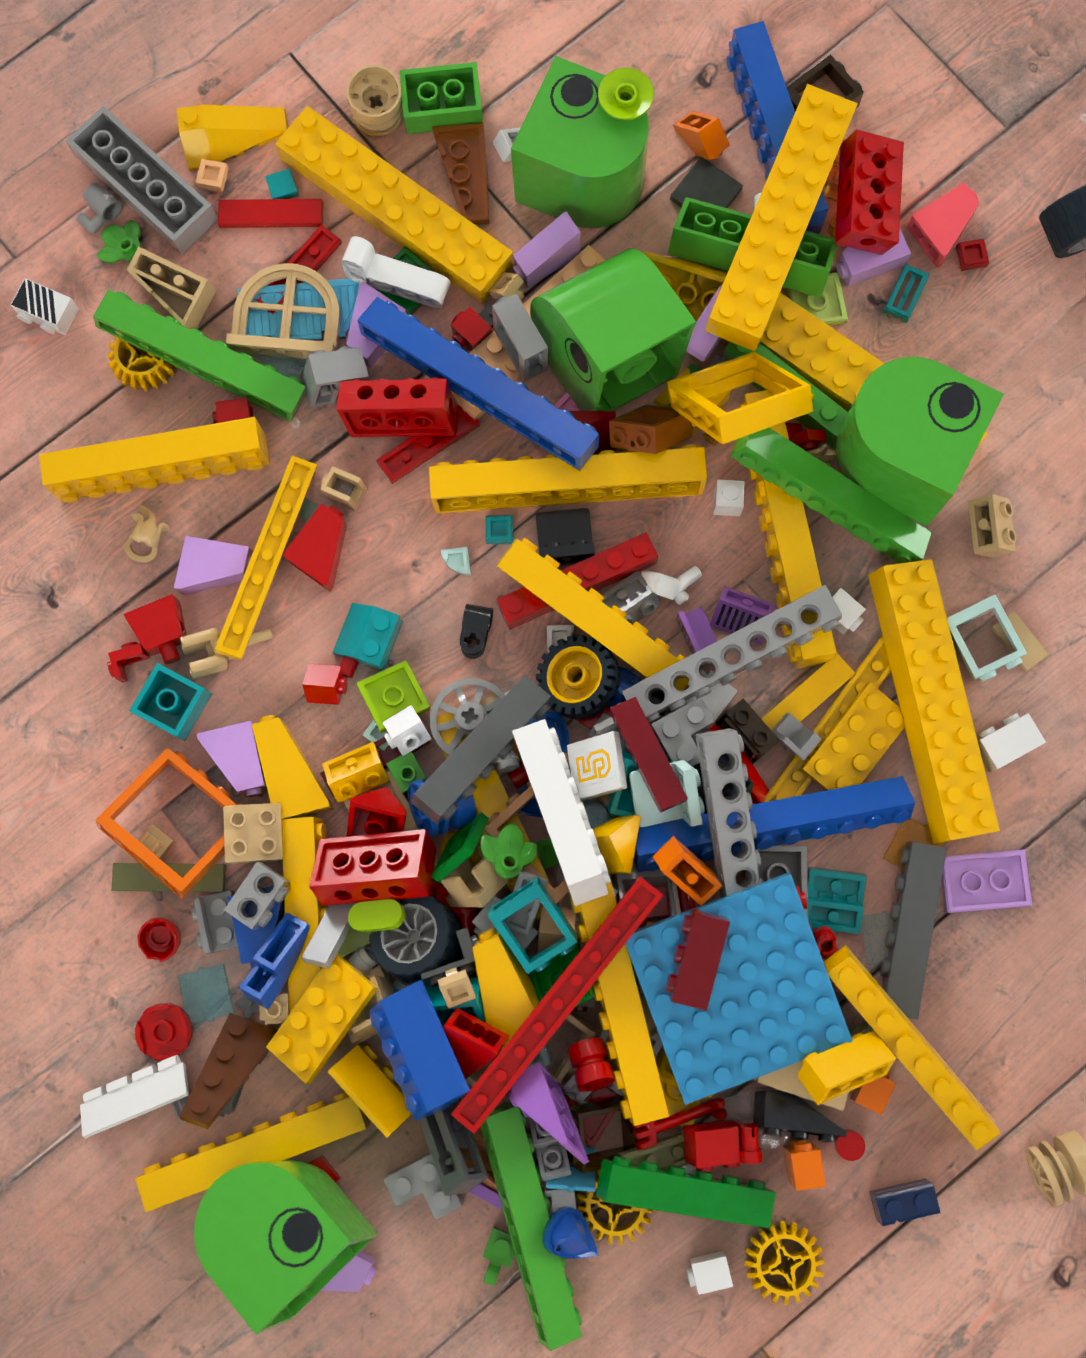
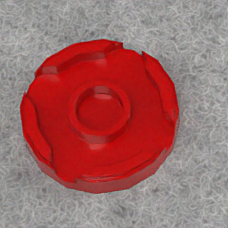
[135,1003,193,1061]

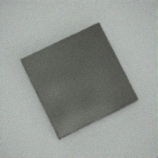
[670,157,743,208]

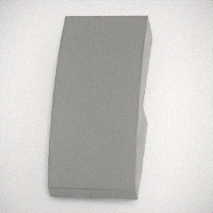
[528,1117,572,1182]

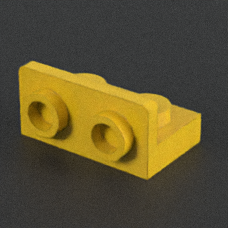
[322,742,389,803]

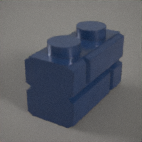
[869,1178,940,1226]

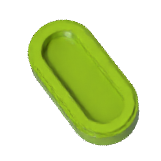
[348,899,405,933]

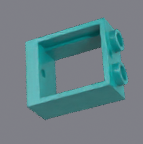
[488,877,577,974]

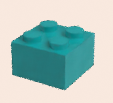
[129,663,213,741]

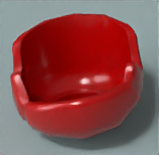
[137,917,181,962]

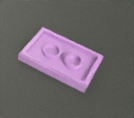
[941,849,1032,913]

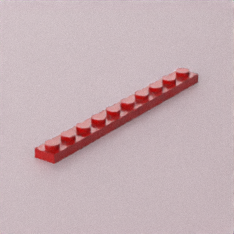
[451,876,663,1134]

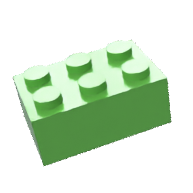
[399,62,483,134]

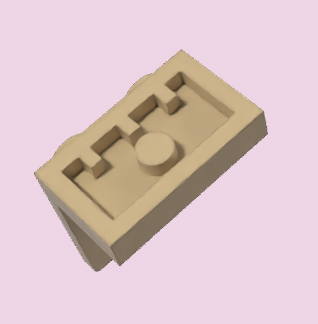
[223,803,283,864]

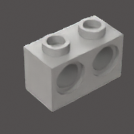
[224,862,290,929]

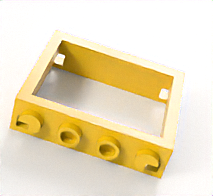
[667,352,814,444]

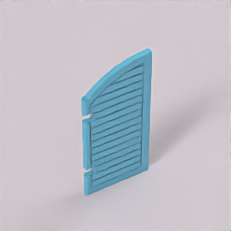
[237,279,360,341]

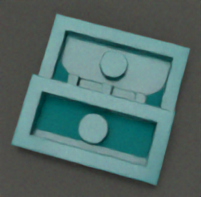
[807,867,867,934]

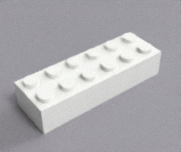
[512,719,611,906]

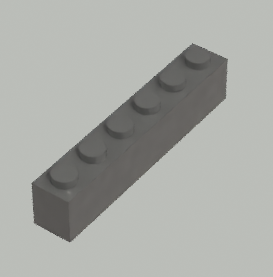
[411,675,551,825]
[880,841,947,1020]

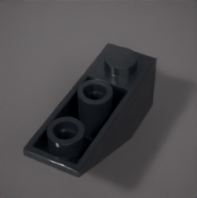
[753,1090,847,1143]

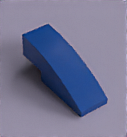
[239,913,310,1010]

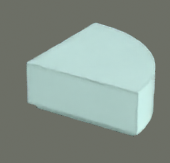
[441,547,471,575]

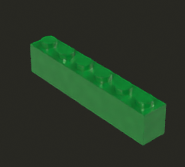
[596,1156,776,1228]

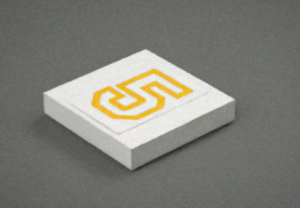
[567,731,627,801]

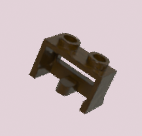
[715,698,780,764]

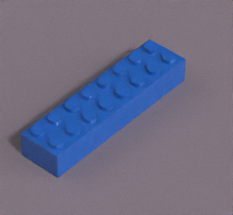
[726,21,829,234]

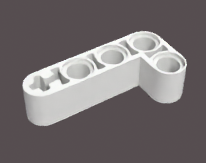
[341,236,451,308]

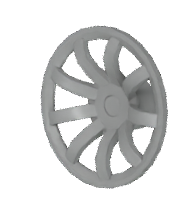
[430,678,506,755]

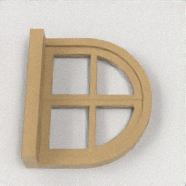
[226,263,341,359]

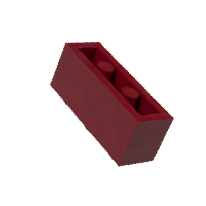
[665,908,730,1011]

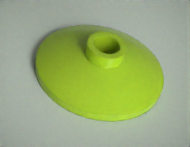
[598,67,654,120]

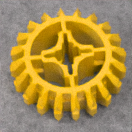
[107,336,177,391]
[576,1169,655,1245]
[744,1220,825,1305]

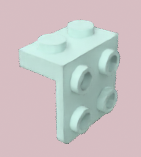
[629,760,704,827]

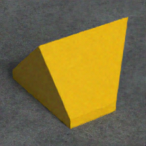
[593,815,641,874]

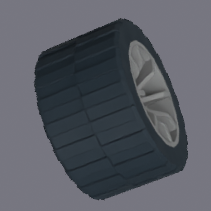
[1039,185,1086,258]
[369,895,463,985]

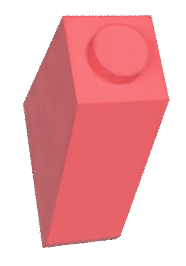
[907,183,979,268]

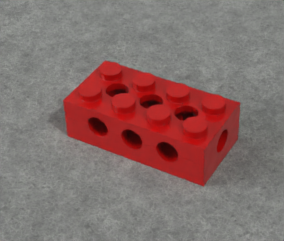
[835,129,904,255]
[336,377,458,437]
[309,829,437,906]

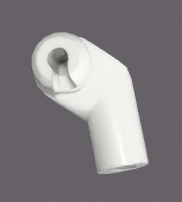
[673,566,702,605]

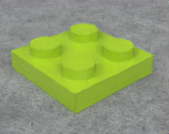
[356,660,430,733]

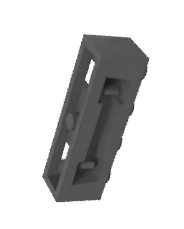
[419,1099,488,1196]

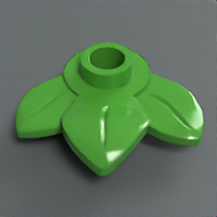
[97,220,142,264]
[480,823,537,879]

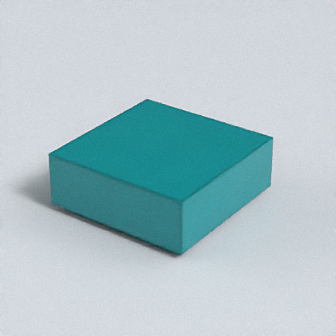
[265,168,299,199]
[486,515,513,544]

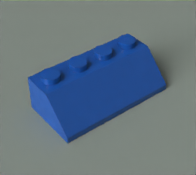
[369,980,470,1121]

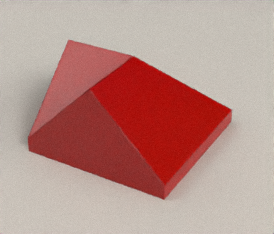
[346,787,407,837]

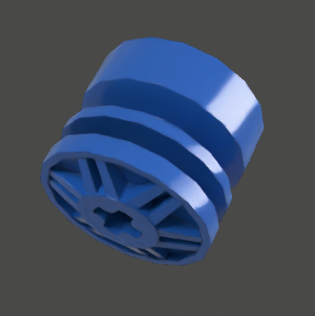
[408,777,476,838]

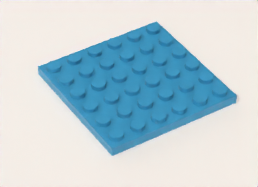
[625,873,853,1105]

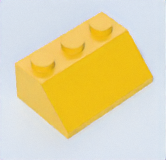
[327,1043,412,1138]

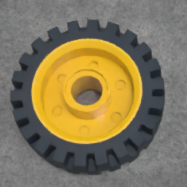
[536,635,621,720]

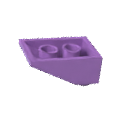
[508,1062,589,1164]

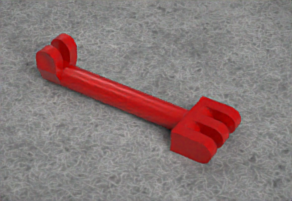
[632,1097,727,1150]

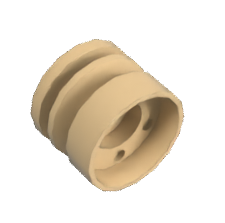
[346,65,404,137]
[1025,1129,1086,1209]

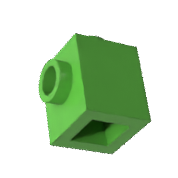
[387,751,427,796]

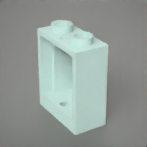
[947,594,1027,682]

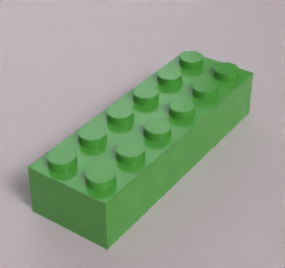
[668,197,838,298]

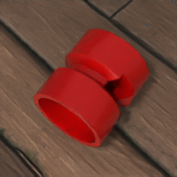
[567,1037,615,1092]

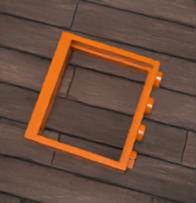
[95,748,243,899]

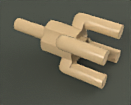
[180,628,273,680]

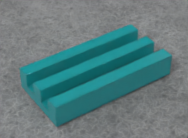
[883,264,930,323]

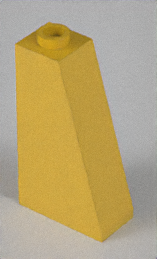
[252,715,334,819]
[472,928,539,1051]

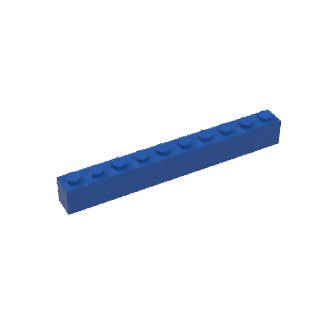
[357,297,599,471]
[633,776,916,873]

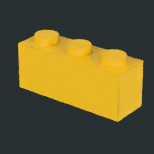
[797,1030,896,1105]

